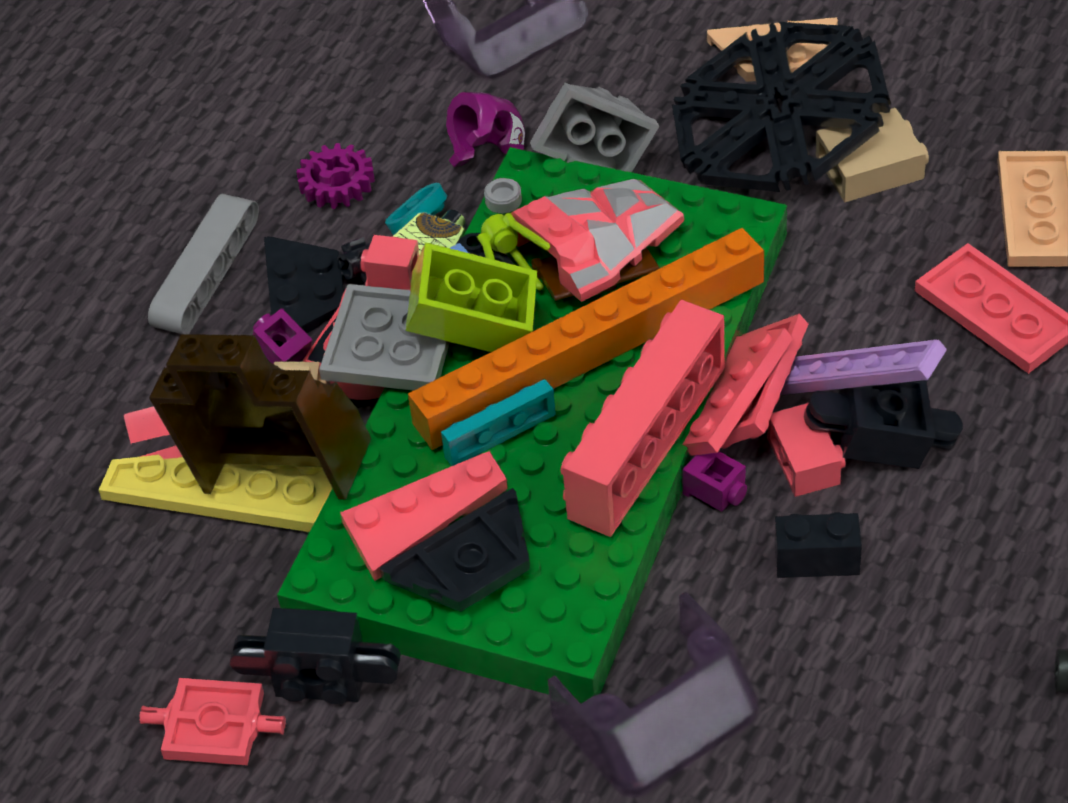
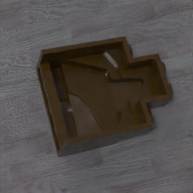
[149,334,371,500]

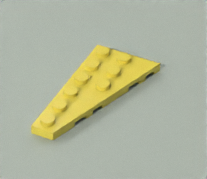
[99,455,332,532]

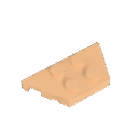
[707,17,838,82]

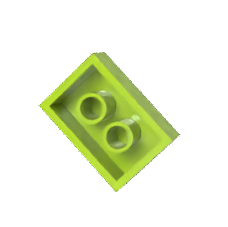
[405,242,537,352]

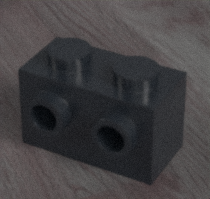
[775,512,862,578]

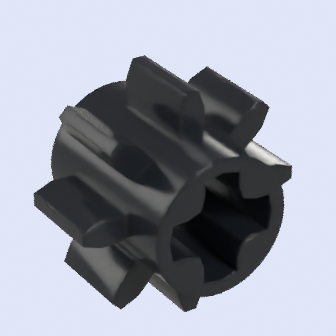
[337,237,371,285]

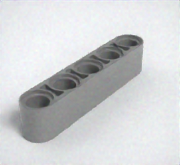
[148,194,259,334]

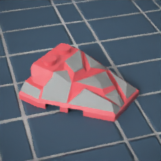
[511,179,684,302]

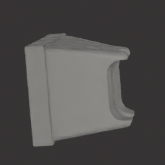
[530,83,659,172]

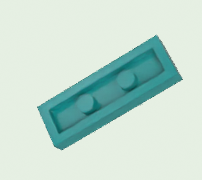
[441,379,556,466]

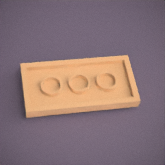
[997,151,1068,267]

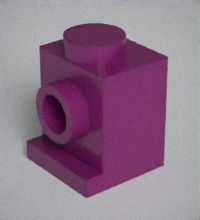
[253,308,312,364]
[683,451,747,512]

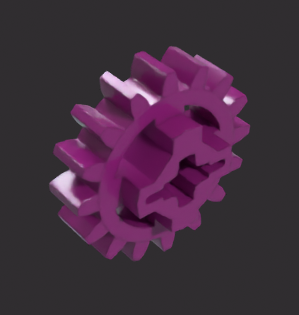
[296,143,375,209]

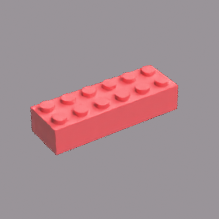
[561,300,725,537]

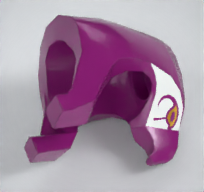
[446,92,525,167]

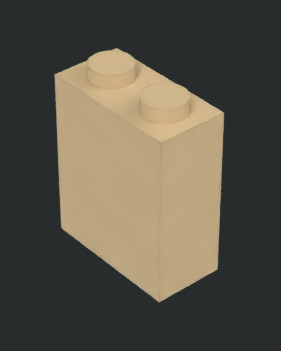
[816,108,929,202]

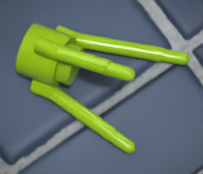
[477,213,550,291]

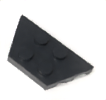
[264,236,344,347]
[380,488,530,612]

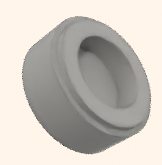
[484,178,522,213]

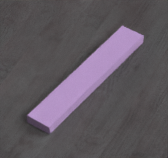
[780,339,947,395]

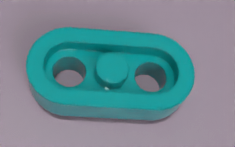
[385,183,447,236]

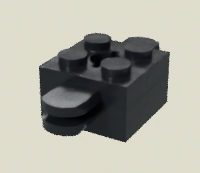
[803,380,963,469]
[230,608,401,704]

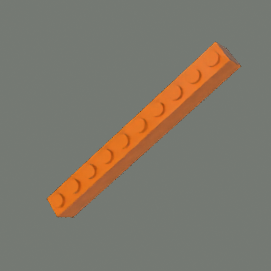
[408,228,764,450]

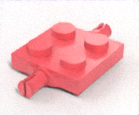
[140,678,286,766]

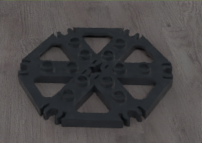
[672,22,892,192]

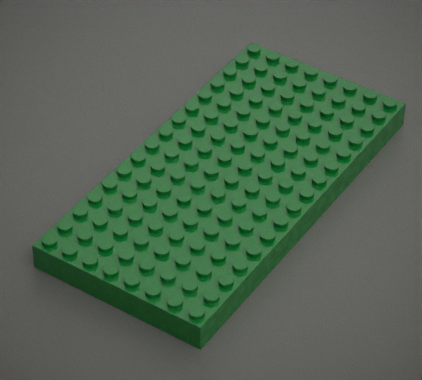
[277,147,787,707]

